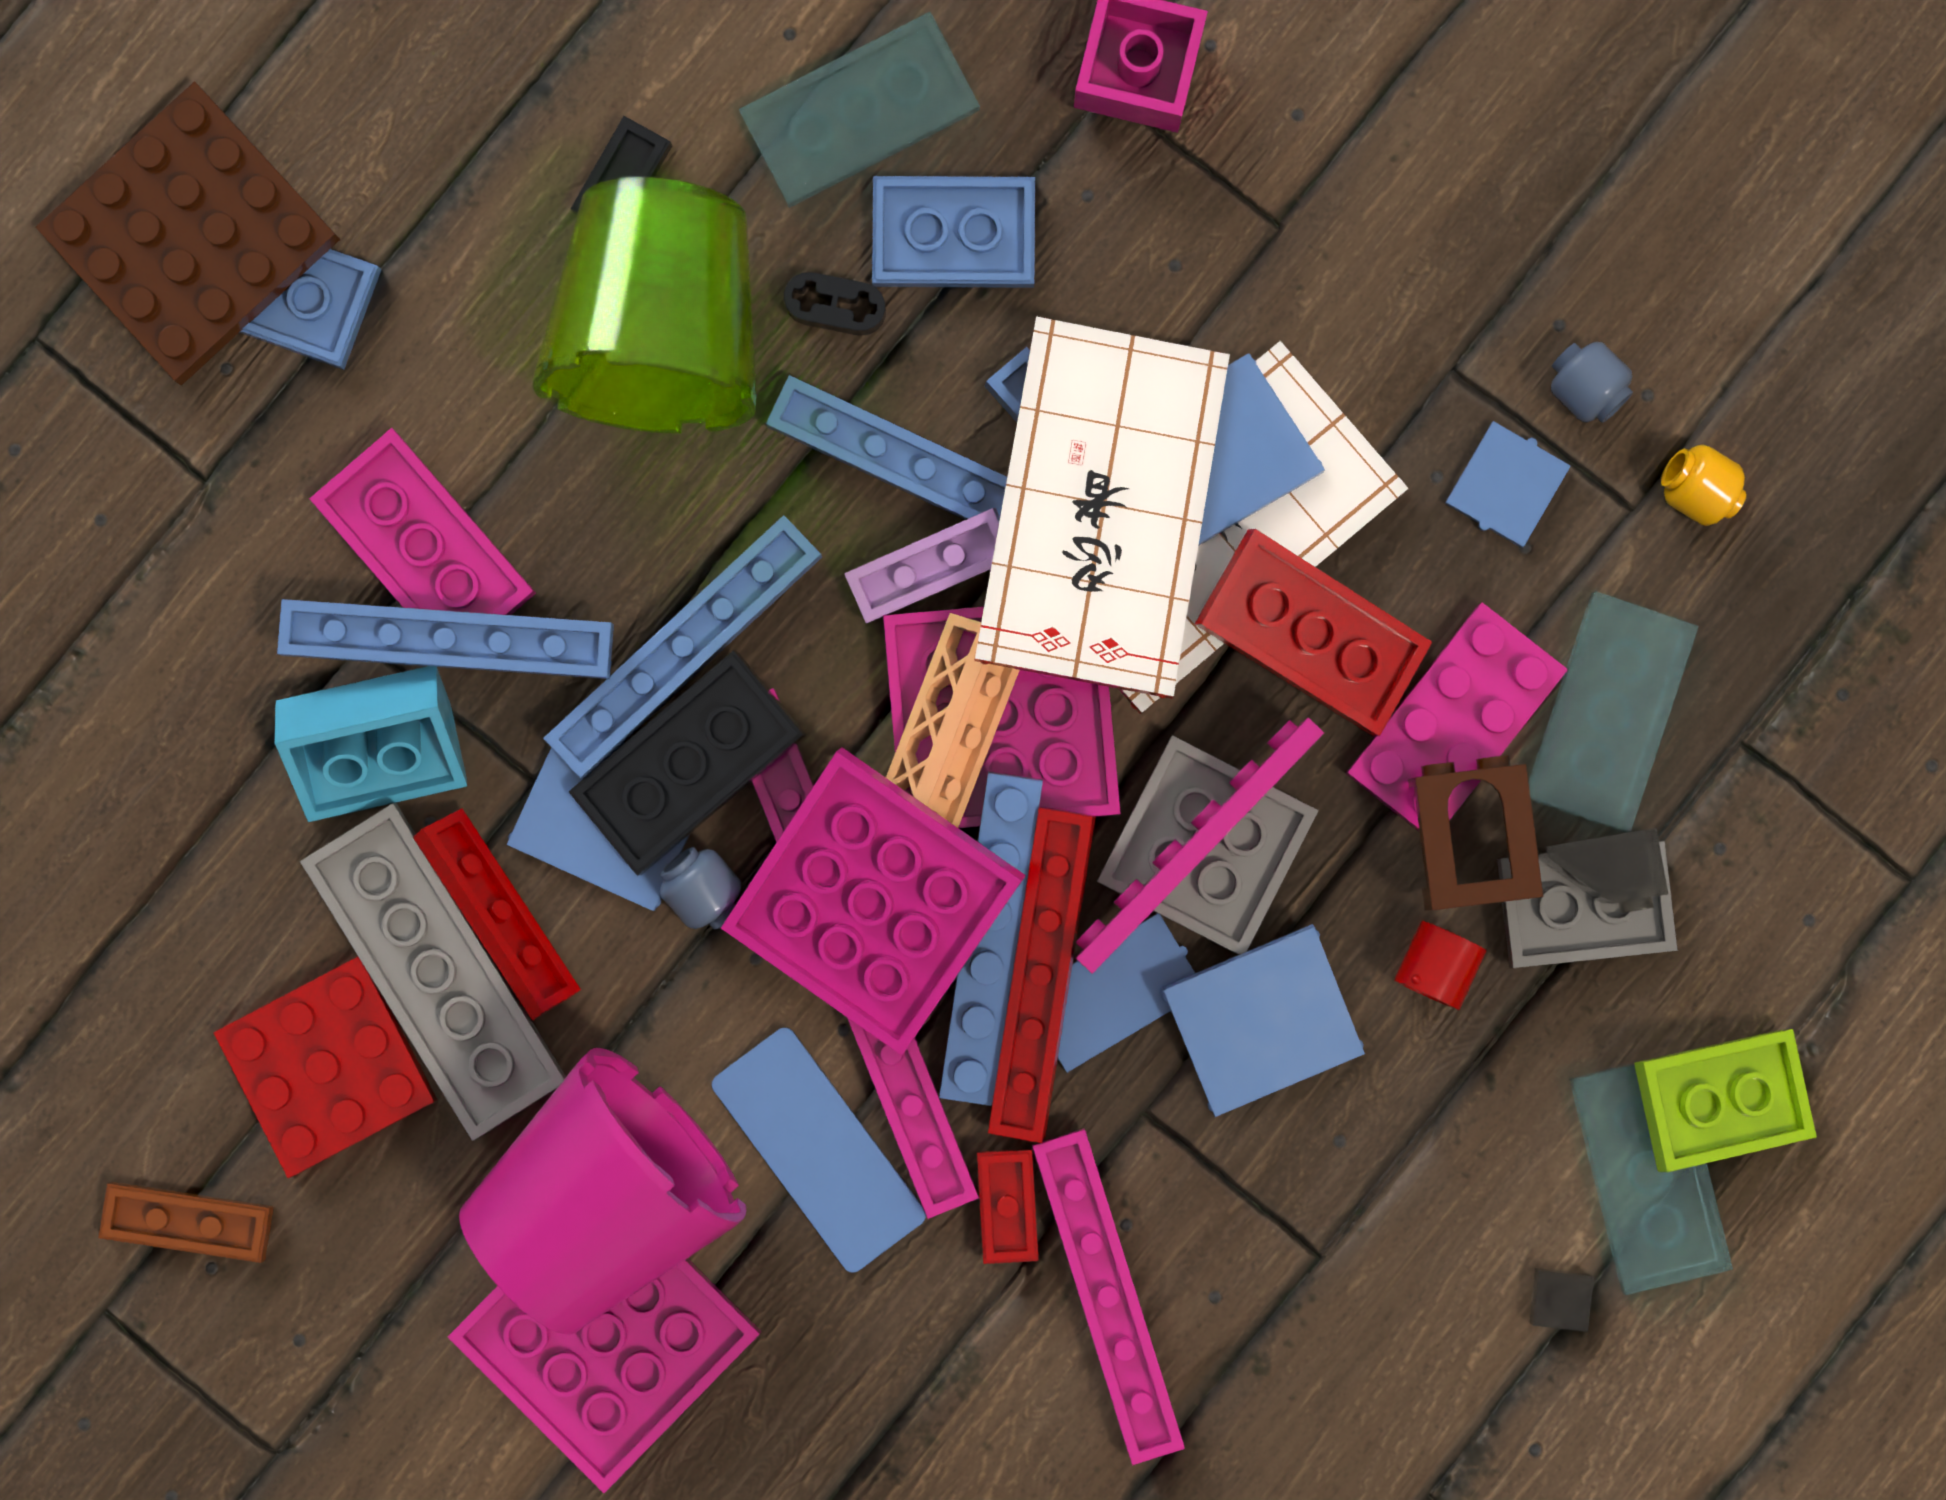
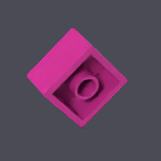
[1074,0,1208,133]

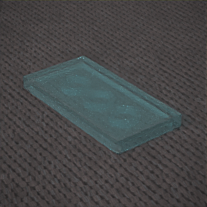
[739,12,980,208]
[1529,591,1699,833]
[1569,1053,1733,1295]

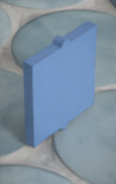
[1445,421,1571,548]

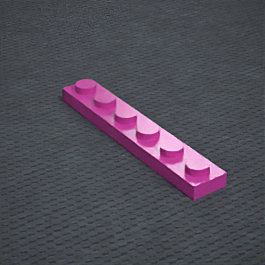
[1075,718,1324,974]
[1032,1128,1185,1465]

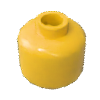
[1661,444,1746,526]

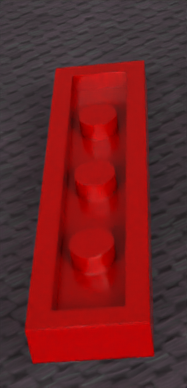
[413,808,581,1021]

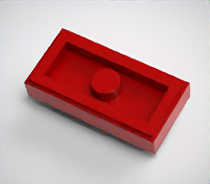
[977,1149,1038,1264]

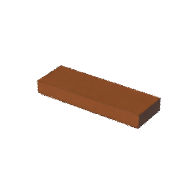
[98,1182,274,1263]

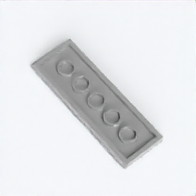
[300,803,566,1141]

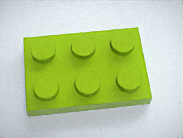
[1634,1029,1817,1172]

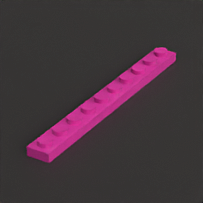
[752,688,979,1219]

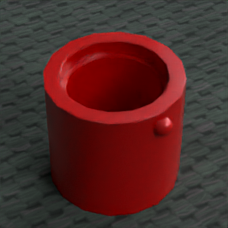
[1394,921,1487,1010]

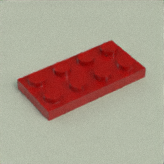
[1195,529,1432,736]

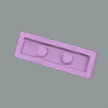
[844,508,1000,623]

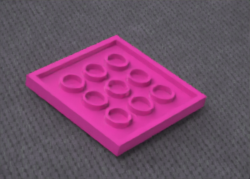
[883,607,1121,829]
[721,747,1026,1056]
[448,1258,761,1493]

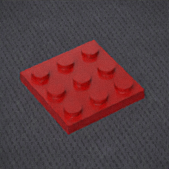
[213,957,438,1179]

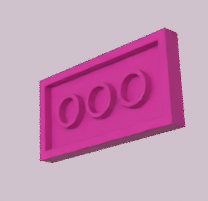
[309,428,536,615]
[1345,602,1568,832]

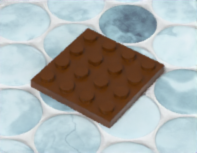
[36,81,341,386]

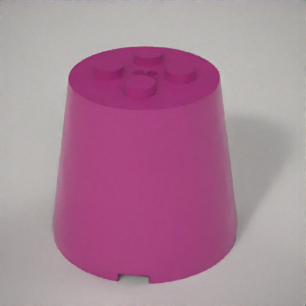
[459,1048,746,1335]

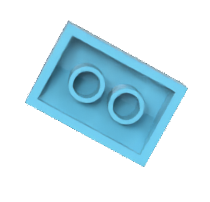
[275,666,467,822]

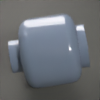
[1551,342,1633,423]
[660,847,741,929]

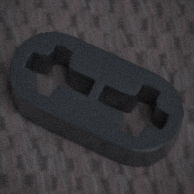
[784,272,886,335]

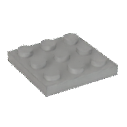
[1096,735,1319,955]

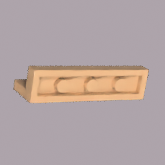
[886,613,1021,828]

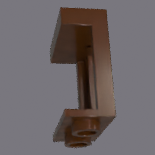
[1408,755,1544,911]

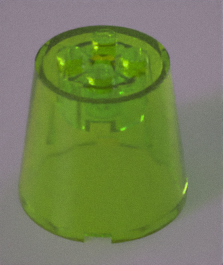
[533,177,757,434]

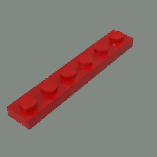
[988,807,1096,1143]

